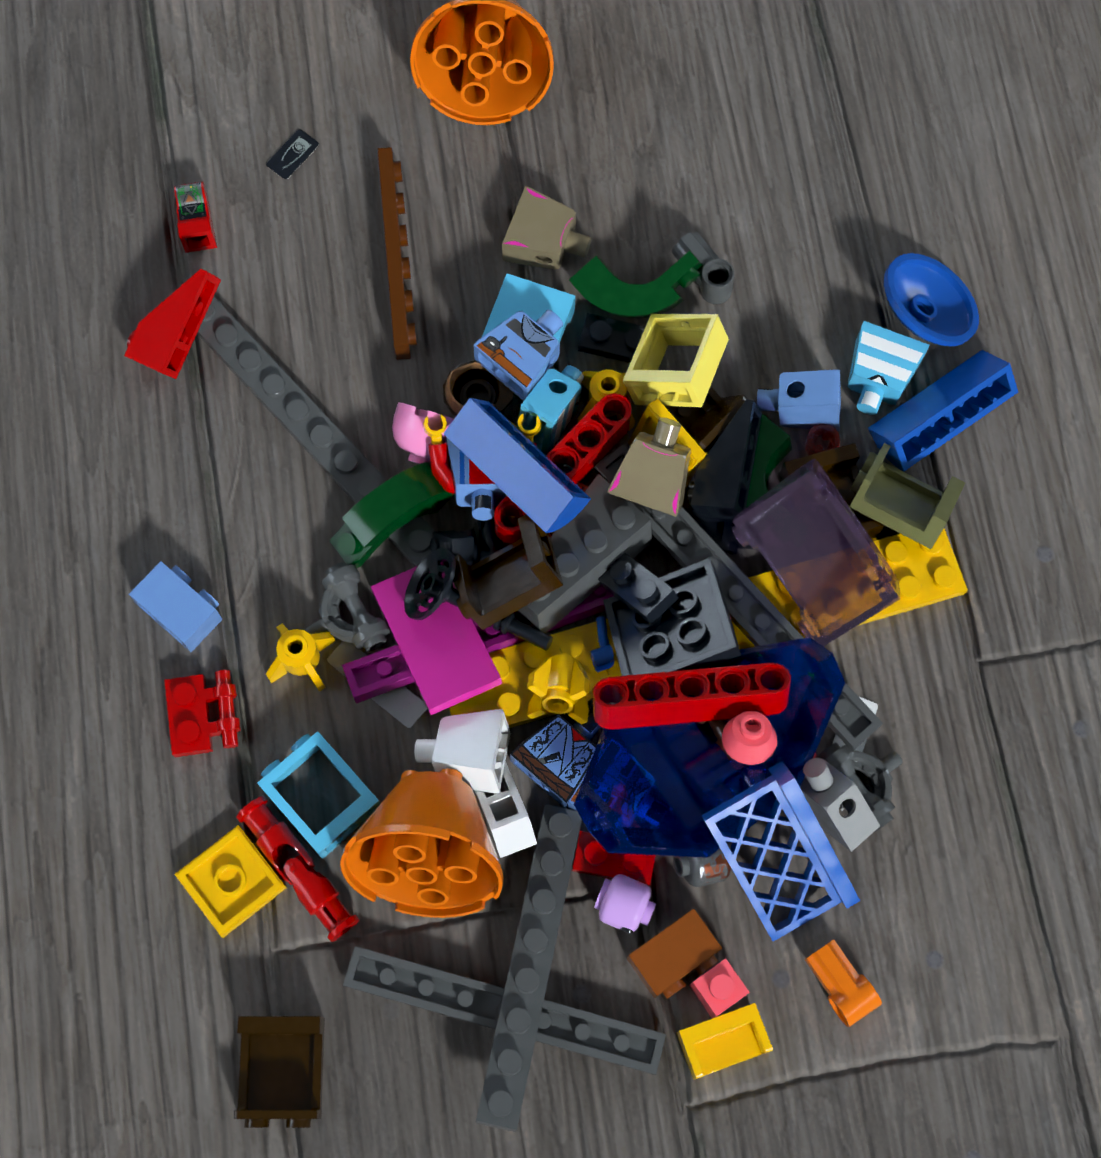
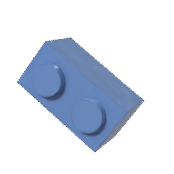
[129,561,222,652]

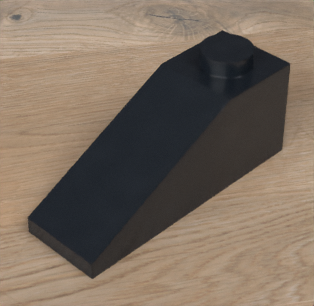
[688,400,762,520]

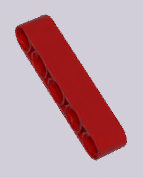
[494,393,632,544]
[593,663,791,730]

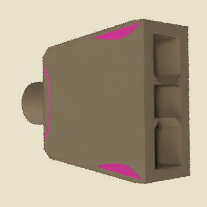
[502,186,592,270]
[607,418,691,517]

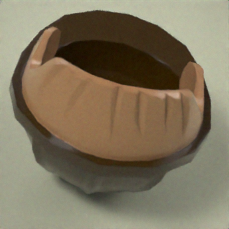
[443,360,515,417]

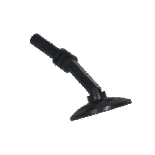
[404,548,553,651]

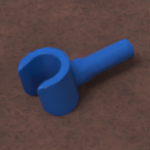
[590,616,614,672]

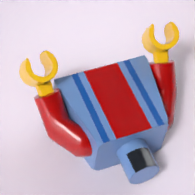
[423,413,541,521]

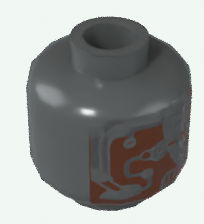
[673,831,731,887]

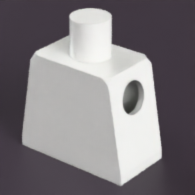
[414,709,511,793]

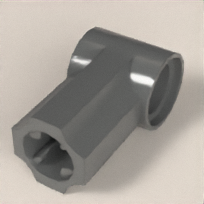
[672,232,734,304]

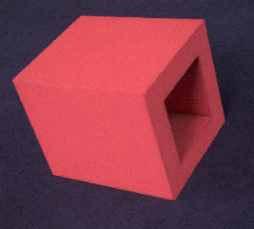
[689,958,750,1018]

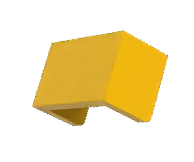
[676,1003,773,1080]

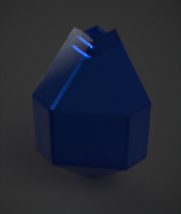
[574,637,845,858]

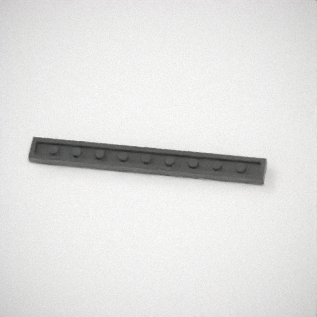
[197,297,434,567]
[595,444,883,752]

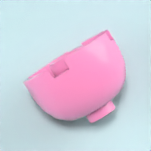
[392,402,454,464]

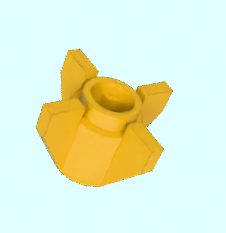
[578,369,635,431]
[266,623,335,692]
[527,653,590,725]

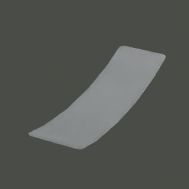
[327,641,428,728]

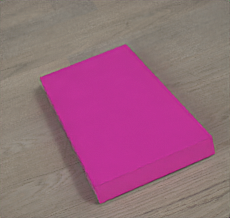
[370,562,502,715]

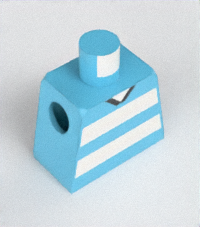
[847,321,929,415]
[517,365,584,455]

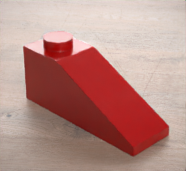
[124,269,221,379]

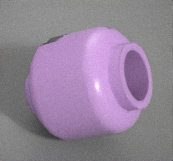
[594,874,656,933]

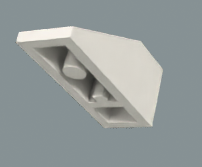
[474,761,537,858]

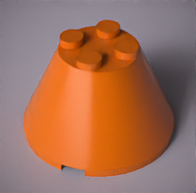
[410,0,554,125]
[340,768,504,918]

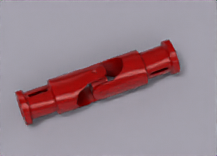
[236,796,359,942]

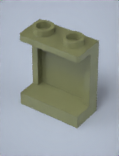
[850,443,965,549]

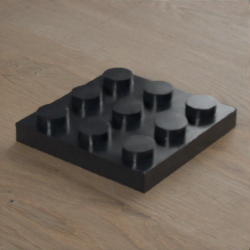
[603,557,741,676]

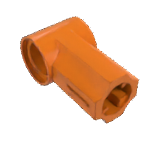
[804,939,882,1027]

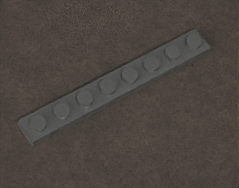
[476,804,583,1132]
[343,946,667,1075]

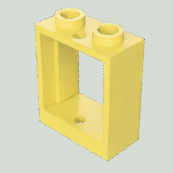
[623,313,729,407]

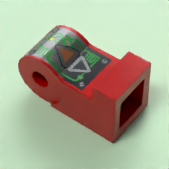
[174,181,217,253]

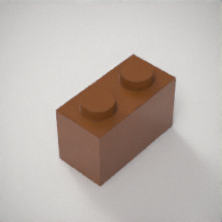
[627,909,723,999]

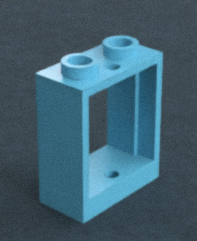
[257,731,381,859]

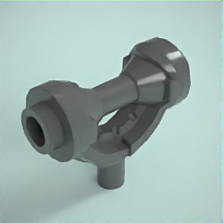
[305,562,390,652]
[818,742,903,832]

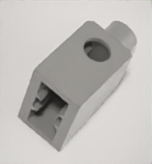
[795,758,880,852]

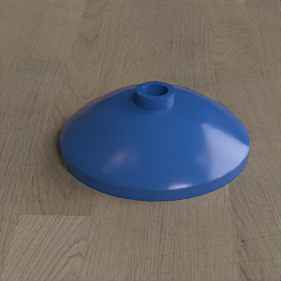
[884,253,979,346]

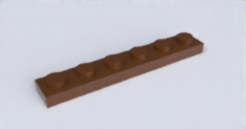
[378,147,417,360]

